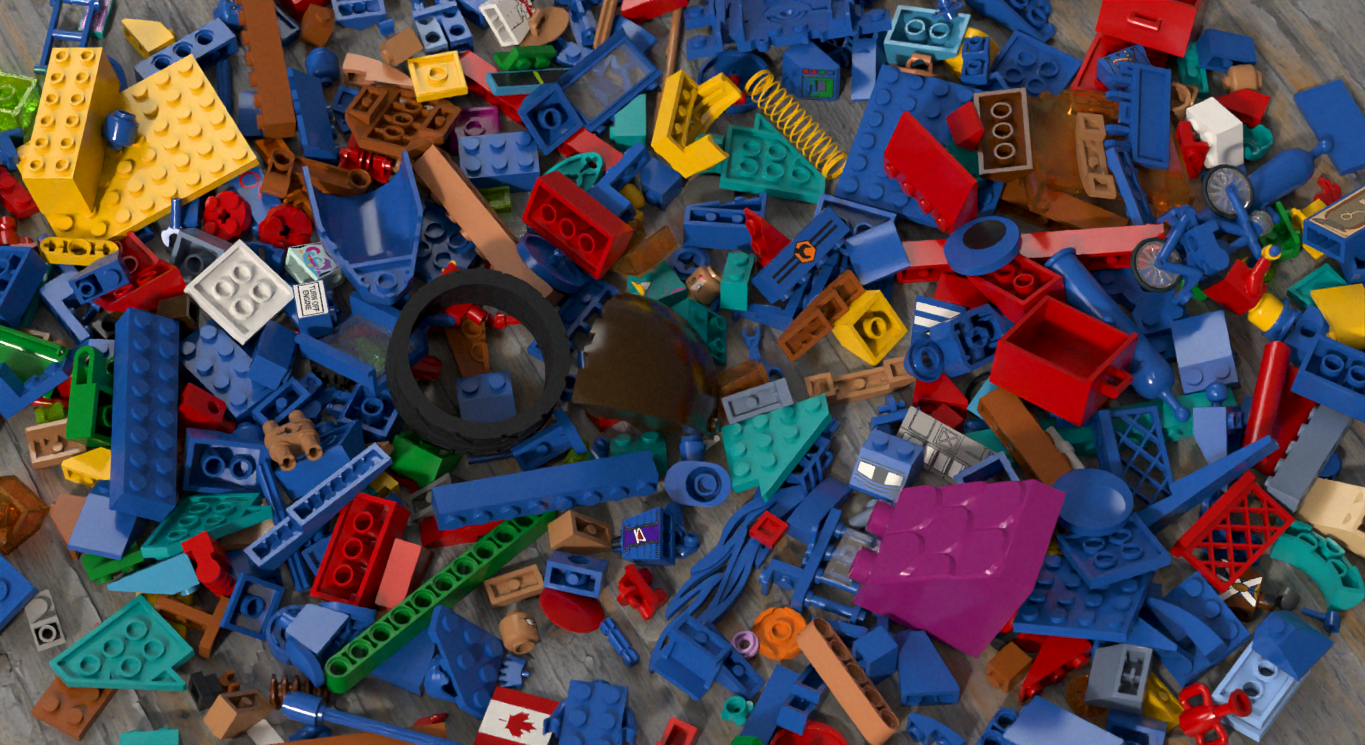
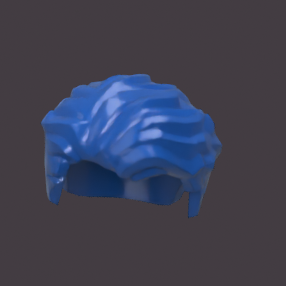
[424,652,458,703]

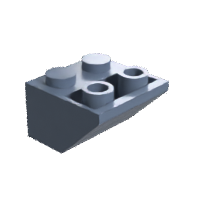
[1084,643,1153,715]

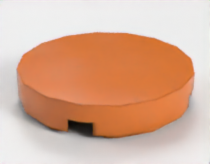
[752,607,807,661]

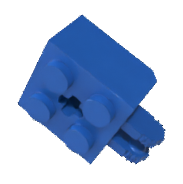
[324,383,405,445]

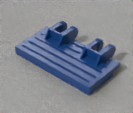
[1104,62,1171,171]

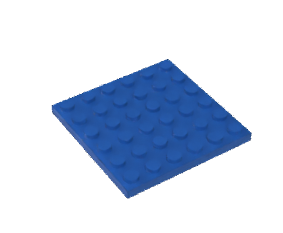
[834,64,1032,229]

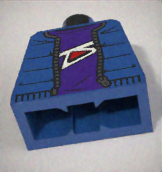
[611,507,675,566]

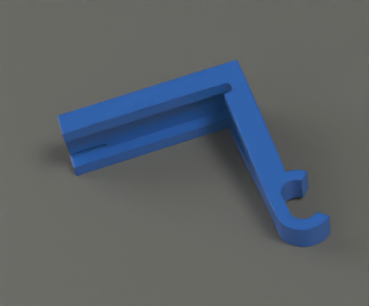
[711,265,819,331]

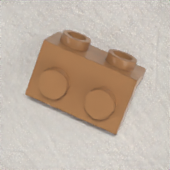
[25,418,88,470]

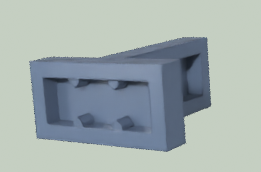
[721,378,794,425]

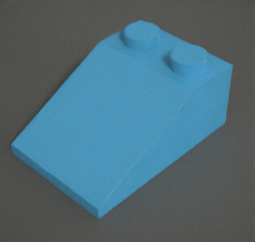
[883,5,972,66]
[107,552,201,596]

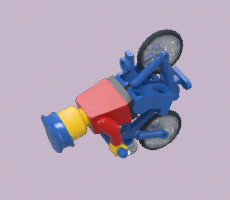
[1130,164,1301,343]

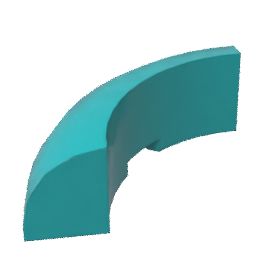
[1270,516,1365,611]

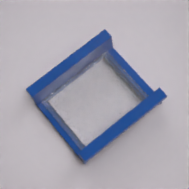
[294,290,430,396]

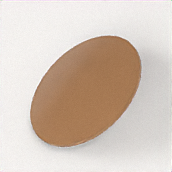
[517,7,570,46]

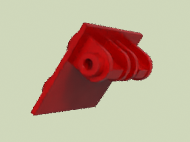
[338,134,393,184]

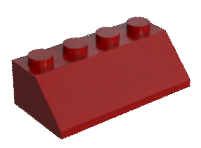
[521,170,634,280]
[309,492,411,610]

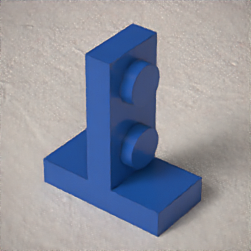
[510,407,588,472]

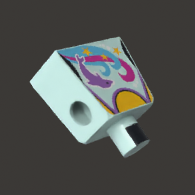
[284,242,345,290]

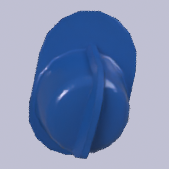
[664,460,732,507]

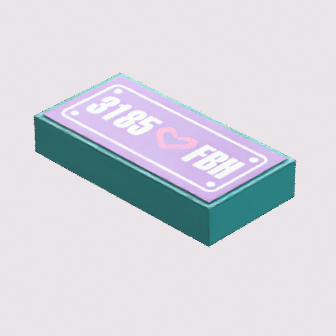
[78,0,116,39]

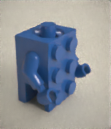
[542,679,639,745]

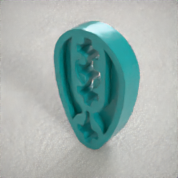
[544,152,606,193]

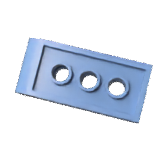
[1211,640,1318,742]

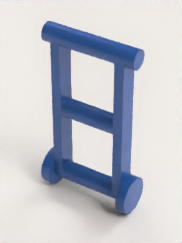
[34,0,105,75]

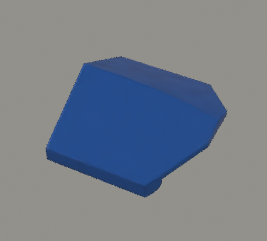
[331,0,386,31]

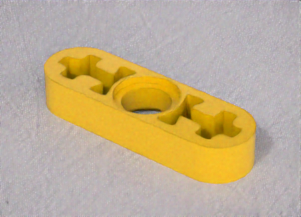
[40,237,119,266]

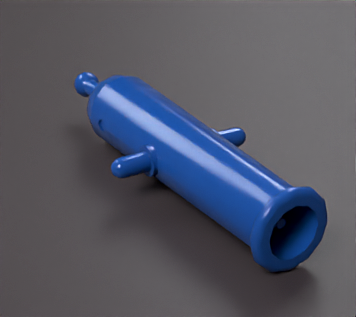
[1198,139,1333,239]
[1044,247,1191,423]

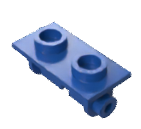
[564,0,597,47]

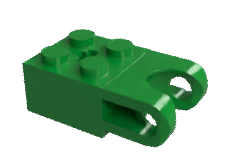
[65,345,114,450]

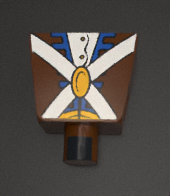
[1213,558,1277,623]

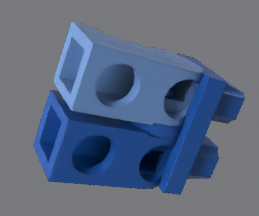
[412,0,474,56]

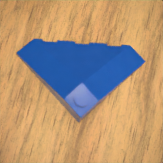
[964,0,1056,43]

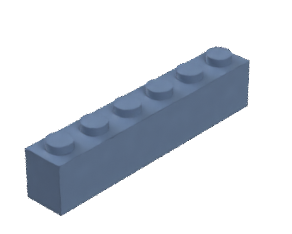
[1262,404,1355,517]

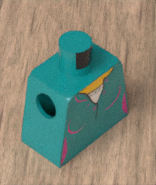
[627,253,687,307]

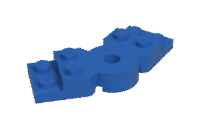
[1089,266,1190,363]

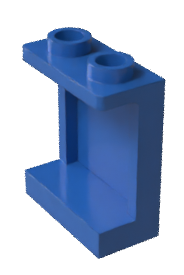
[653,612,732,701]

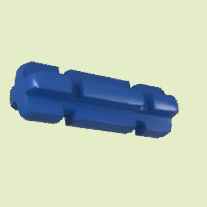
[600,617,640,667]

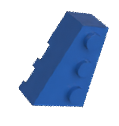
[683,192,767,251]

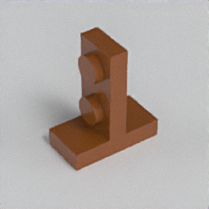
[155,595,230,659]

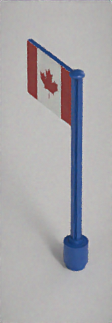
[282,686,560,745]

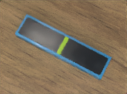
[485,68,589,96]

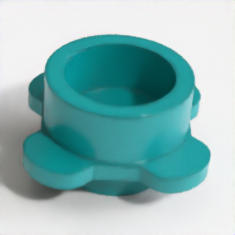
[721,696,754,726]

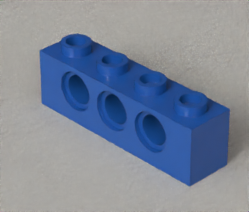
[133,18,239,83]

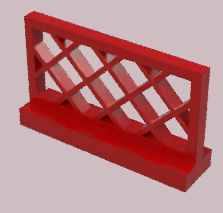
[1169,470,1296,594]

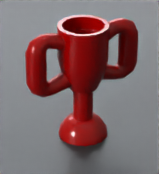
[1179,683,1252,745]

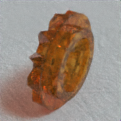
[1065,673,1108,717]

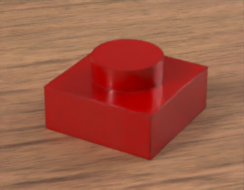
[749,510,789,550]

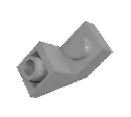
[24,589,66,652]

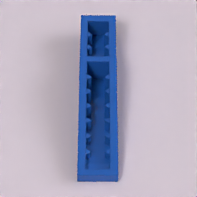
[1136,435,1280,535]
[243,442,393,579]

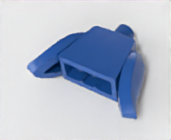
[279,602,378,688]

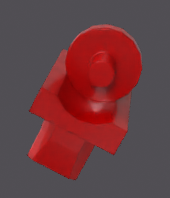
[617,564,667,621]

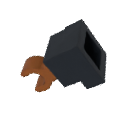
[188,670,241,711]

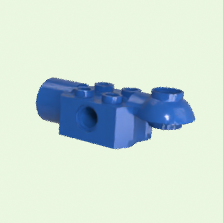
[903,303,1016,383]

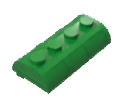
[0,325,70,400]

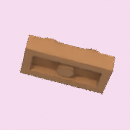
[483,564,545,610]

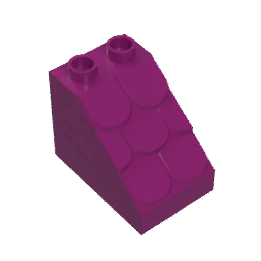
[847,479,1066,658]

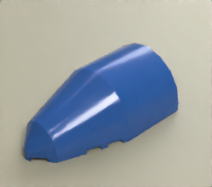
[302,150,423,305]

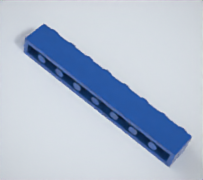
[431,450,659,531]

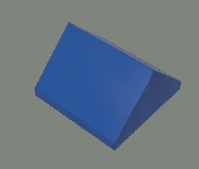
[220,572,285,641]

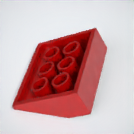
[883,110,978,235]

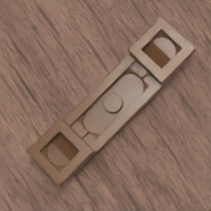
[1075,112,1116,199]
[804,356,916,404]

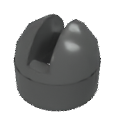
[1276,586,1301,611]

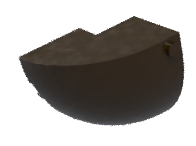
[571,292,720,440]

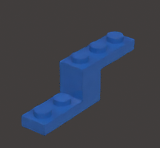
[577,141,652,270]
[37,233,94,346]
[0,358,73,420]

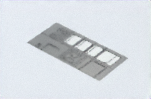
[896,406,997,485]

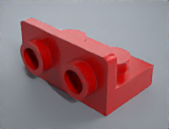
[1169,121,1209,180]

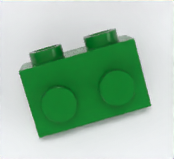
[493,45,557,72]
[1249,201,1303,265]
[81,541,144,586]

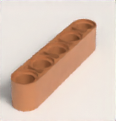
[796,617,901,745]

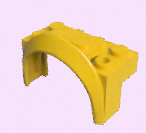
[651,69,742,179]

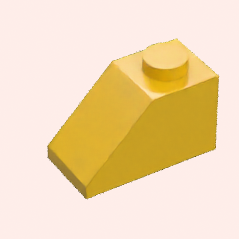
[121,18,178,59]
[61,447,111,488]

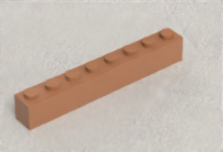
[412,145,565,307]

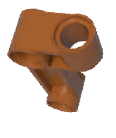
[260,147,371,199]

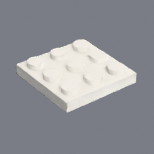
[184,239,294,346]

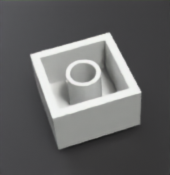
[1186,97,1244,175]

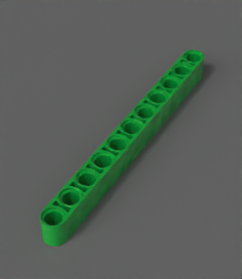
[325,510,558,694]

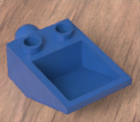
[1193,382,1245,491]

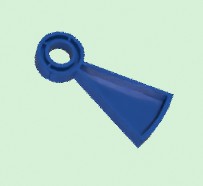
[266,605,438,697]

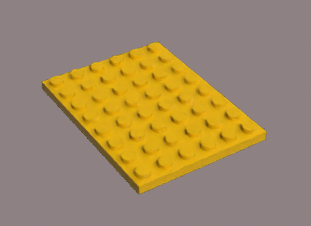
[16,54,259,255]

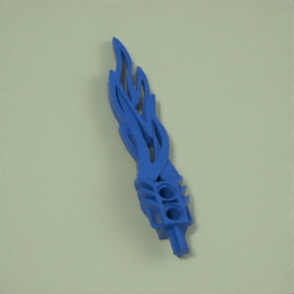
[649,416,840,674]

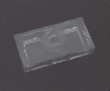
[824,528,873,588]

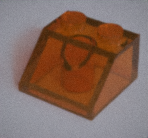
[0,475,50,555]

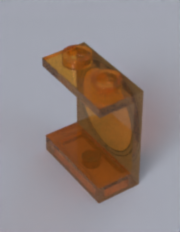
[609,218,679,278]

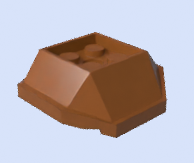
[345,85,462,164]

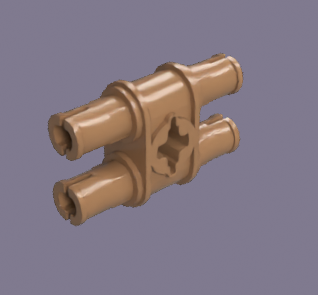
[263,410,322,471]

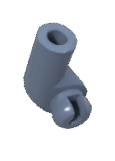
[849,499,878,531]

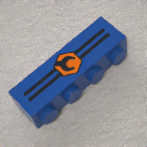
[750,207,850,304]

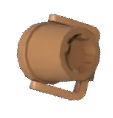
[1170,82,1199,124]

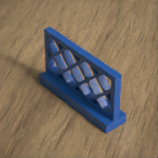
[1090,406,1174,512]

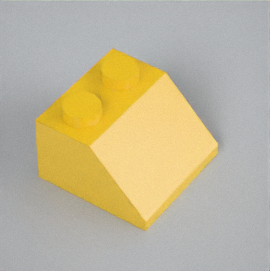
[831,290,908,366]

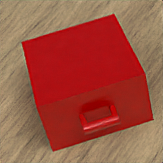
[1095,0,1209,58]
[989,294,1139,427]

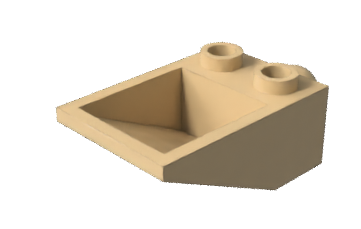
[1294,477,1365,559]

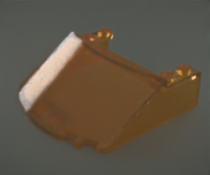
[1019,89,1195,230]

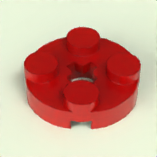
[203,191,252,243]
[258,204,312,257]

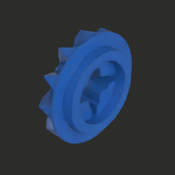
[668,246,710,281]

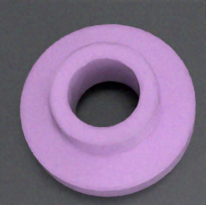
[731,630,760,659]

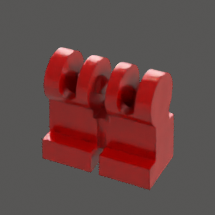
[181,531,237,598]

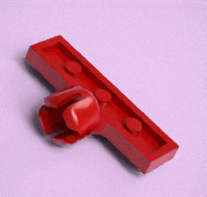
[0,164,40,221]

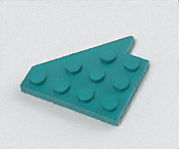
[719,112,826,204]
[721,393,832,502]
[141,493,275,560]
[49,594,195,691]

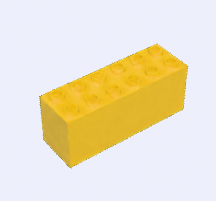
[22,47,121,214]

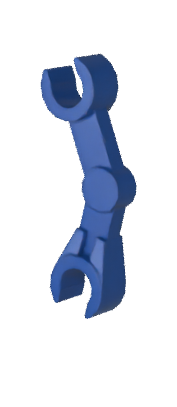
[742,326,783,383]

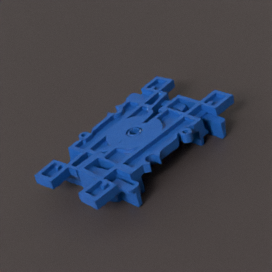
[683,0,892,60]

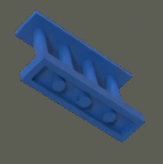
[791,508,877,626]

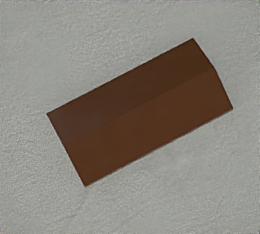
[973,87,1033,183]

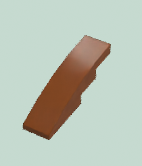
[776,269,866,363]

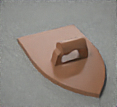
[894,52,947,80]

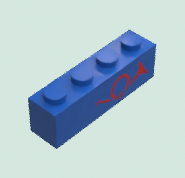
[222,165,291,241]

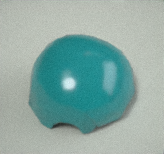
[1243,124,1274,161]

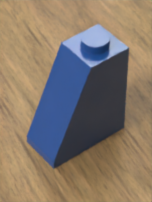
[895,629,960,707]

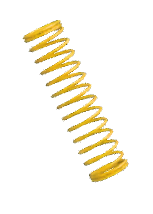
[744,69,848,180]

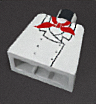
[479,0,535,47]

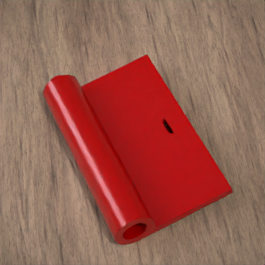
[1241,341,1321,477]

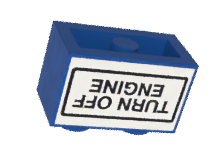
[292,279,337,338]

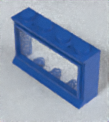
[554,27,664,137]

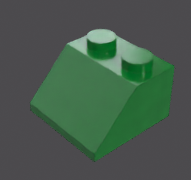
[388,430,464,488]

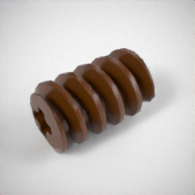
[269,673,331,710]

